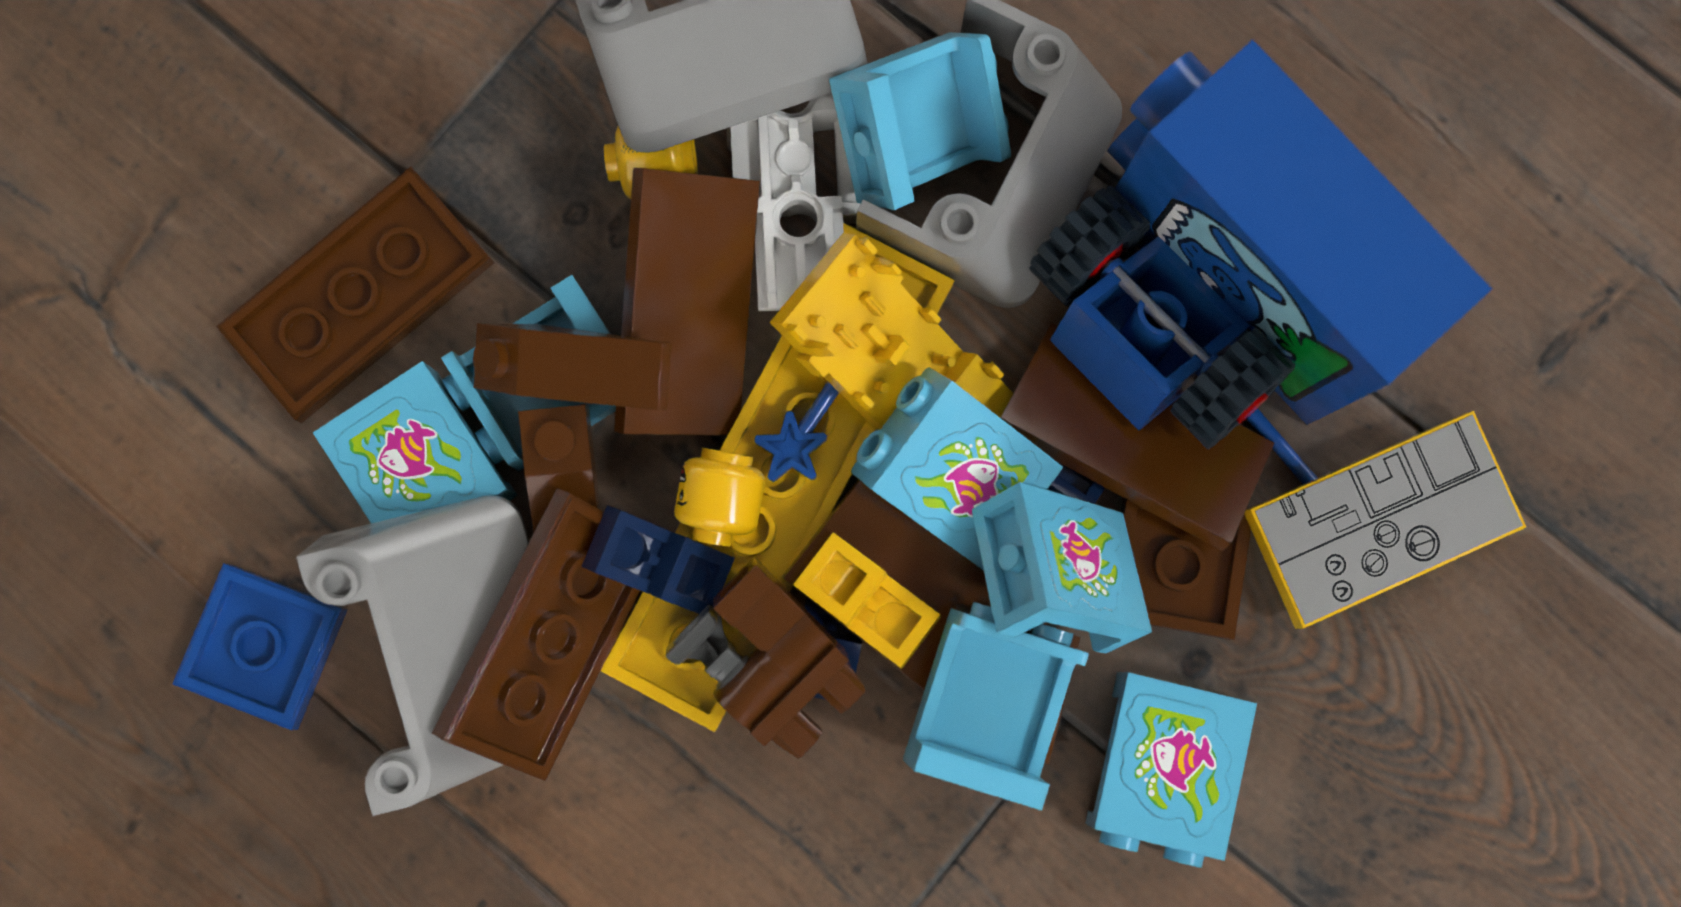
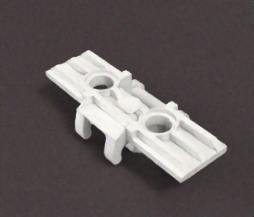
[726,93,860,311]

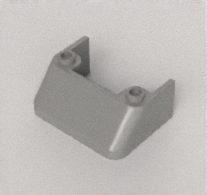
[575,0,868,153]
[856,0,1122,308]

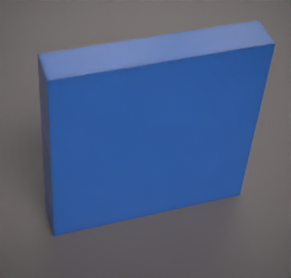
[172,563,348,730]

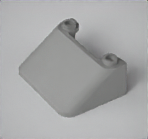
[296,495,529,816]

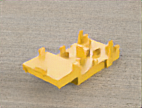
[769,233,1013,430]

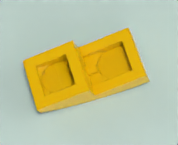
[793,532,941,669]

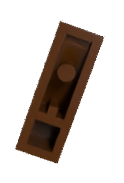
[473,323,672,410]
[518,404,600,532]

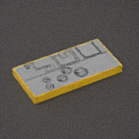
[1244,411,1526,629]

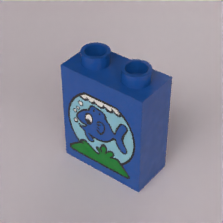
[1107,40,1492,425]

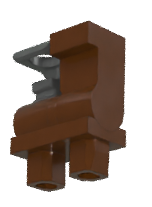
[665,556,866,759]

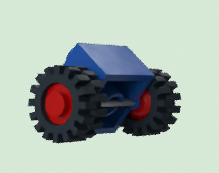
[1029,186,1296,449]

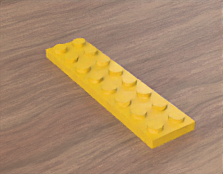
[601,223,955,732]

